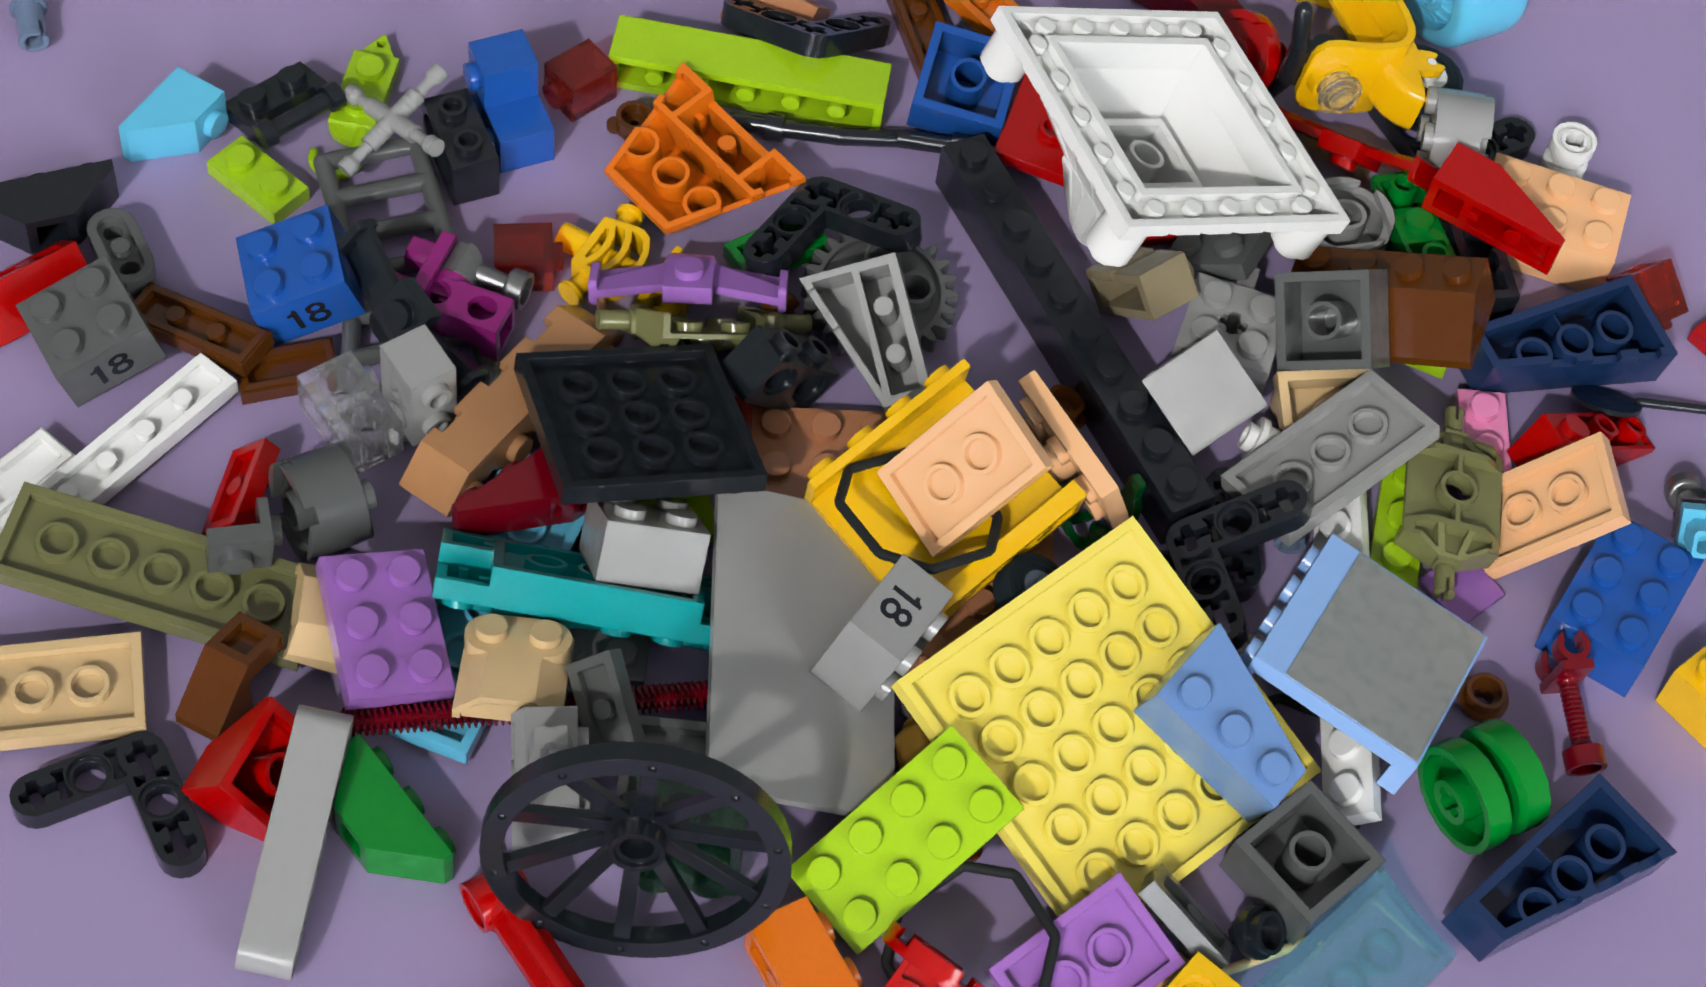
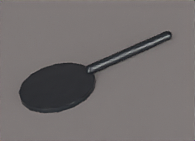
[1570,385,1706,418]

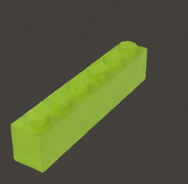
[608,15,892,128]

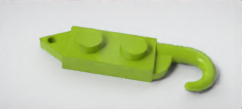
[307,34,400,181]

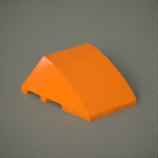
[604,62,806,235]

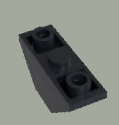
[0,159,119,254]

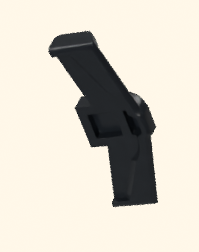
[337,218,488,404]

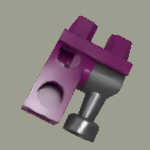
[395,231,534,362]

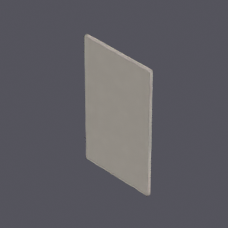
[705,491,895,816]

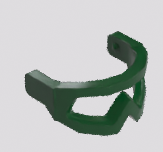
[1061,472,1146,550]

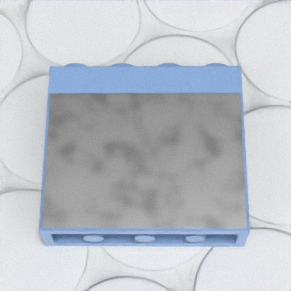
[1240,533,1488,795]

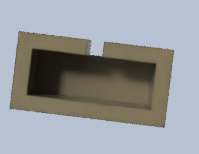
[1085,247,1199,321]

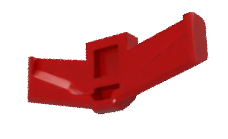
[1278,105,1439,190]

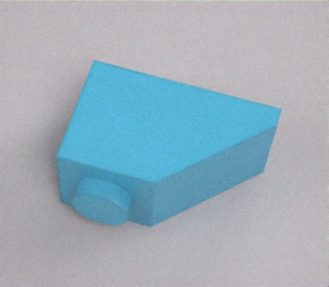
[118,67,228,162]

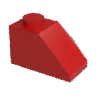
[180,696,295,841]

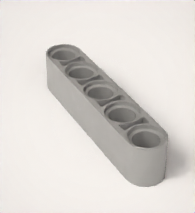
[234,704,354,980]

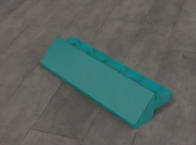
[432,528,712,652]

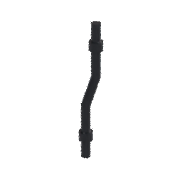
[729,112,996,154]

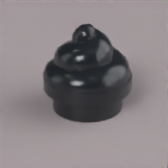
[1228,905,1286,960]

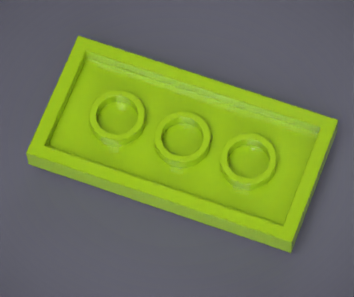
[791,725,1025,955]

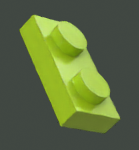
[206,135,310,224]

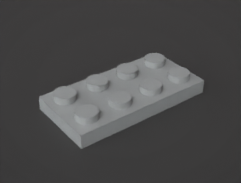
[1221,369,1440,547]

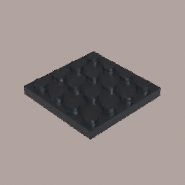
[514,344,768,505]

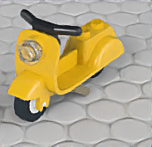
[1267,0,1464,130]

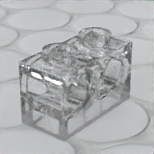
[296,350,407,474]

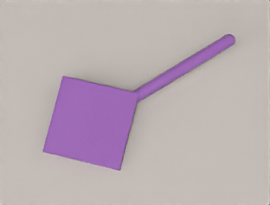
[1418,488,1506,623]

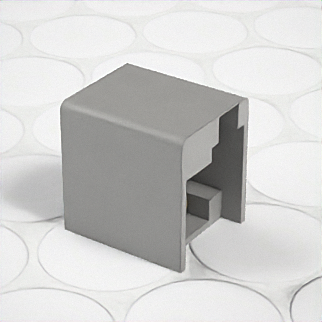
[1142,329,1268,456]

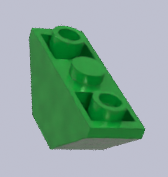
[1370,172,1456,256]
[334,733,456,884]

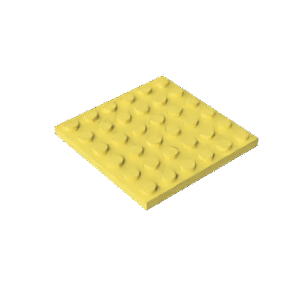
[891,516,1322,917]

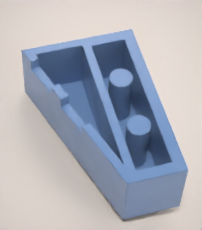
[1133,622,1306,823]

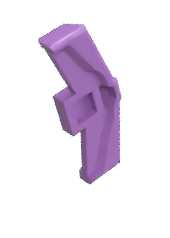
[588,253,789,313]

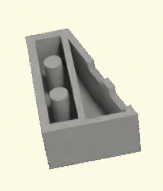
[799,252,929,412]

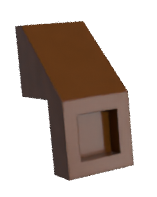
[175,611,284,741]

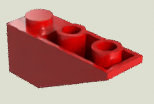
[1506,412,1656,467]

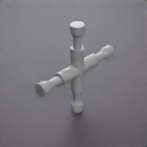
[337,63,449,178]

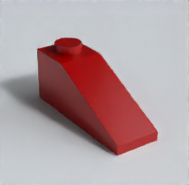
[1421,142,1565,275]

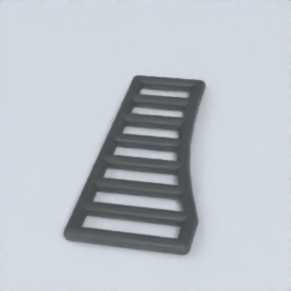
[313,138,501,455]

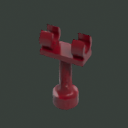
[1535,630,1608,776]

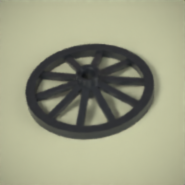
[479,741,792,958]

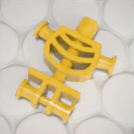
[554,203,691,315]

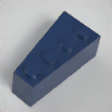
[1459,275,1678,393]
[1441,773,1677,962]

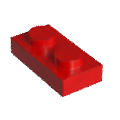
[201,438,280,536]

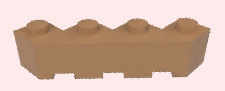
[398,305,625,517]

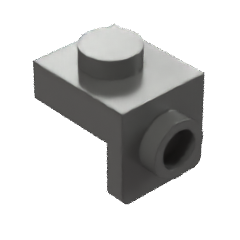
[205,497,283,575]

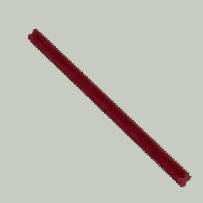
[340,680,708,737]

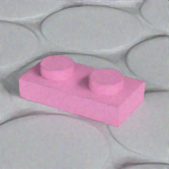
[1453,389,1512,473]

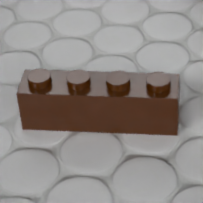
[1291,246,1496,370]

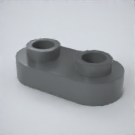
[87,208,156,295]

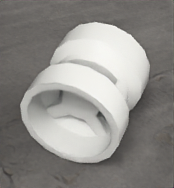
[1540,122,1597,179]

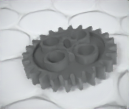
[801,233,959,357]

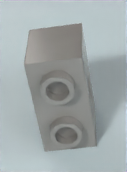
[379,324,457,446]

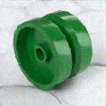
[1417,718,1551,855]

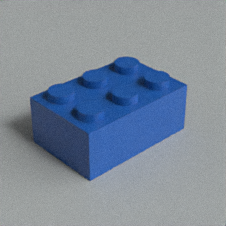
[1534,520,1704,697]

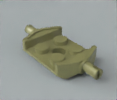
[595,303,812,351]
[1394,406,1503,601]

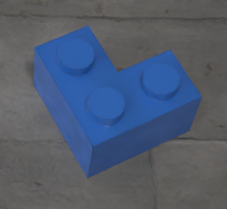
[463,29,554,173]

